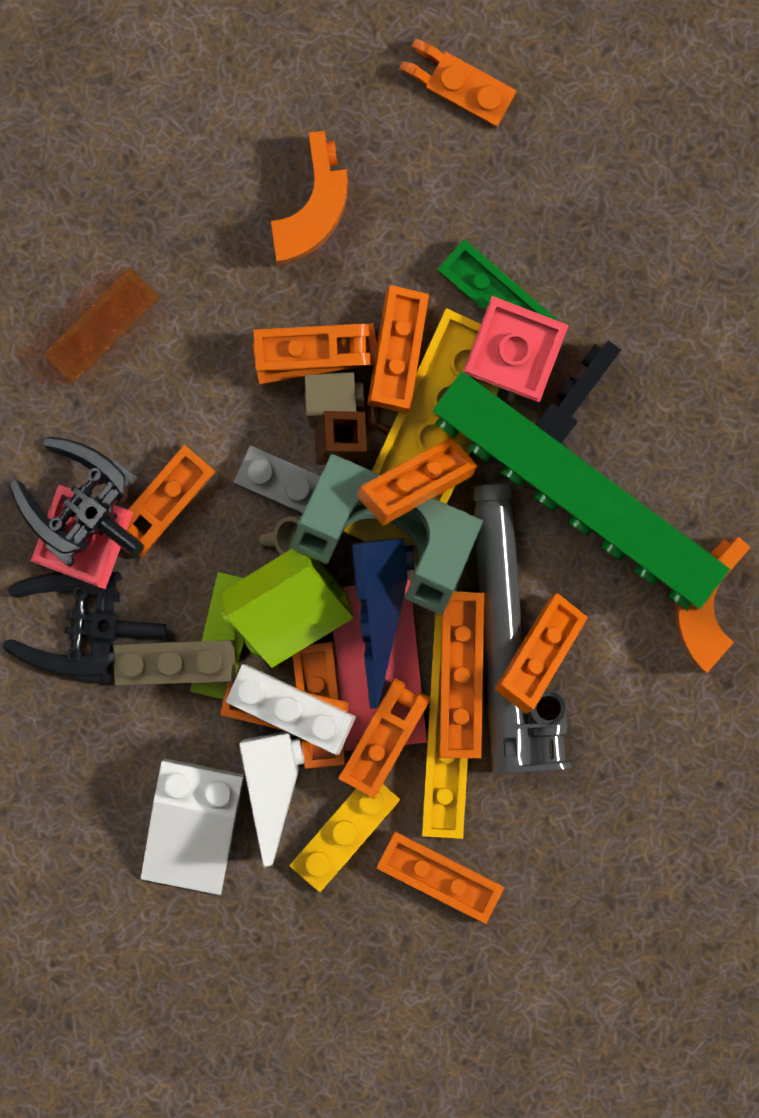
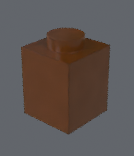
[314,411,367,465]

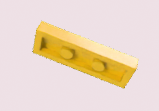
[289,784,401,892]

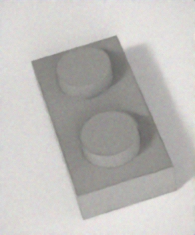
[234,445,321,513]

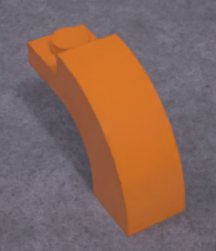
[271,130,348,266]
[675,537,751,673]

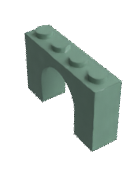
[289,454,483,615]

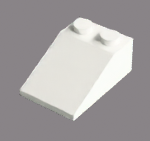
[239,731,305,867]
[141,759,245,895]

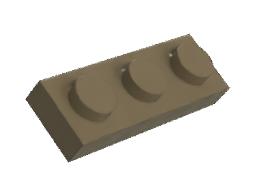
[113,640,236,686]

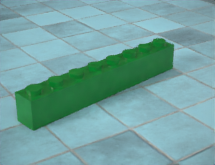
[432,371,730,611]

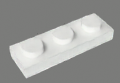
[226,664,356,755]

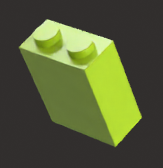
[221,549,354,668]

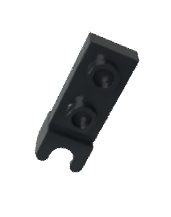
[536,340,621,444]

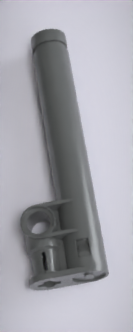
[471,484,572,774]

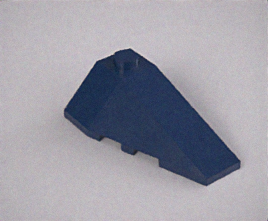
[352,537,415,709]

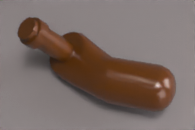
[366,382,392,436]

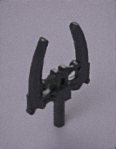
[10,437,144,567]
[3,571,167,683]

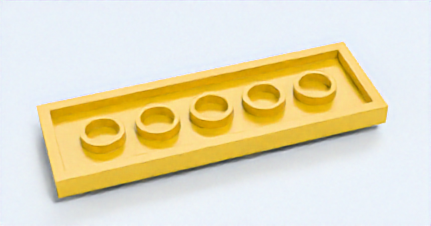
[344,308,500,566]

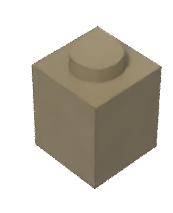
[305,372,364,419]

